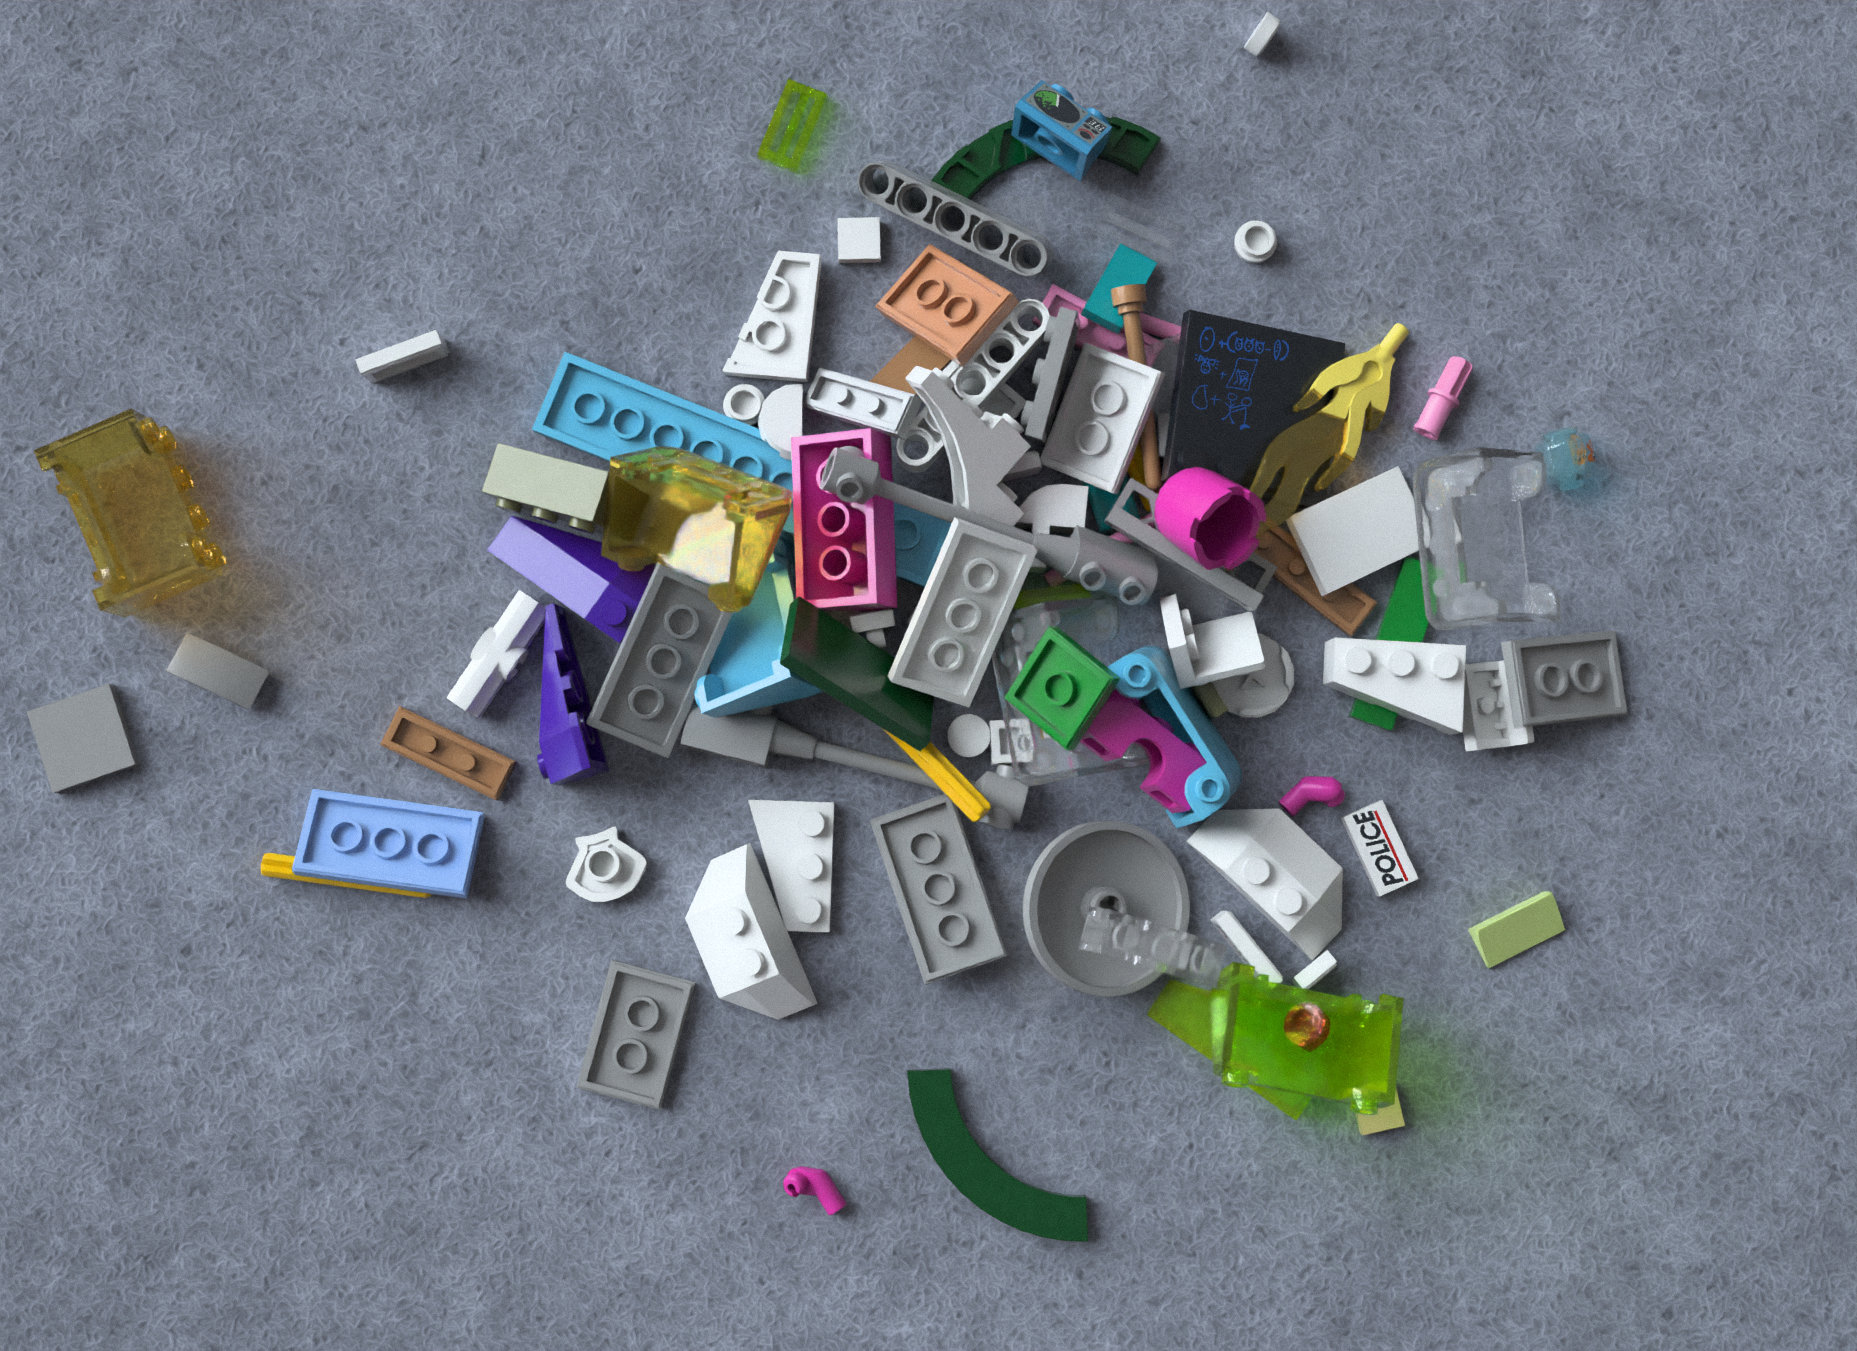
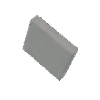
[27,683,140,793]

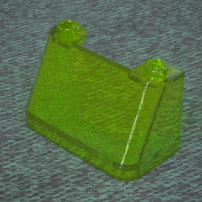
[1210,962,1404,1115]

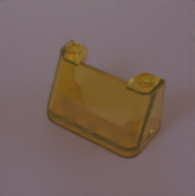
[601,446,793,613]

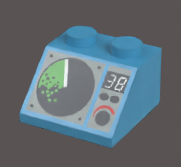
[1011,80,1113,182]

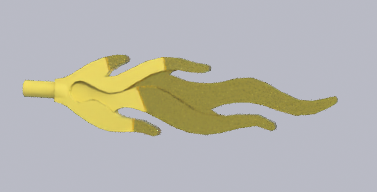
[1225,323,1409,572]

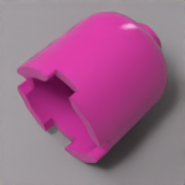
[1154,467,1266,570]

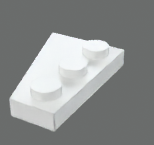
[722,251,822,382]
[748,800,835,932]

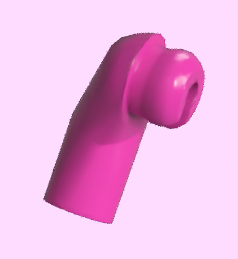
[1278,776,1345,817]
[783,1166,847,1215]

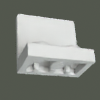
[1159,594,1266,689]

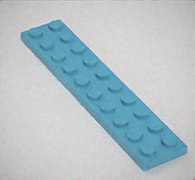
[532,352,951,588]

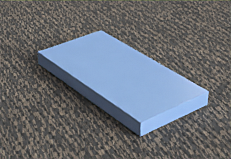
[292,789,485,899]

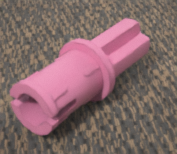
[1413,356,1473,440]

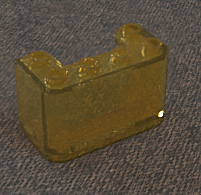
[33,408,226,618]

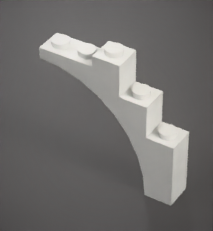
[905,366,1031,624]

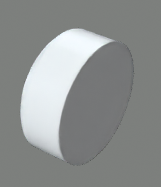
[1244,12,1281,56]
[947,714,990,758]

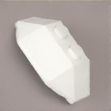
[1186,808,1343,961]
[685,843,817,1020]

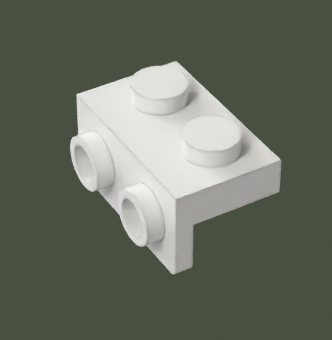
[1463,660,1534,752]

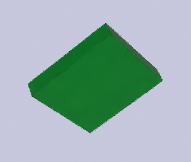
[1004,626,1121,751]

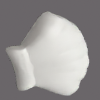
[566,827,647,902]

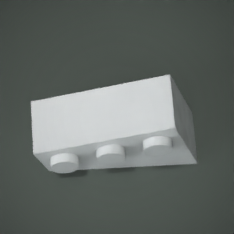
[1323,637,1466,735]

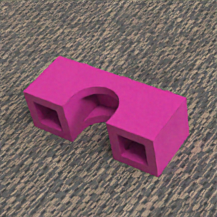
[1080,689,1207,813]

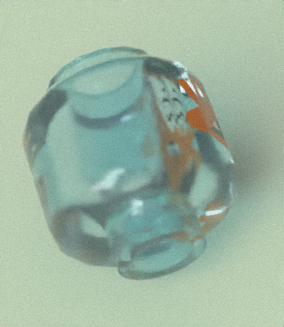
[1534,426,1597,491]

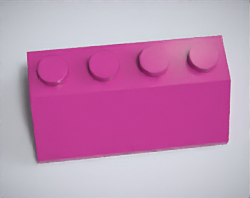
[791,428,897,611]

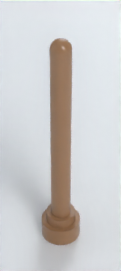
[1111,284,1162,492]

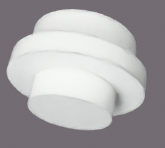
[1234,221,1277,263]
[723,384,765,426]

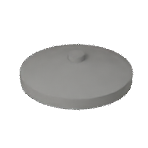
[1023,821,1190,997]

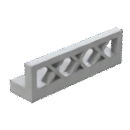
[1103,478,1278,611]

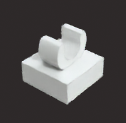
[849,609,895,648]

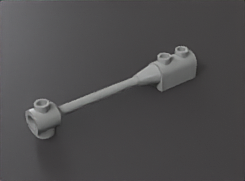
[820,446,1158,606]
[680,699,1029,831]

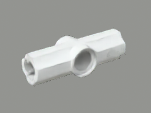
[447,590,546,719]

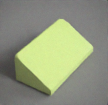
[1468,891,1565,968]

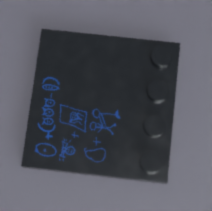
[1161,310,1345,509]

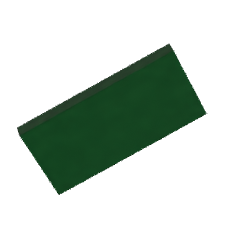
[780,596,934,751]

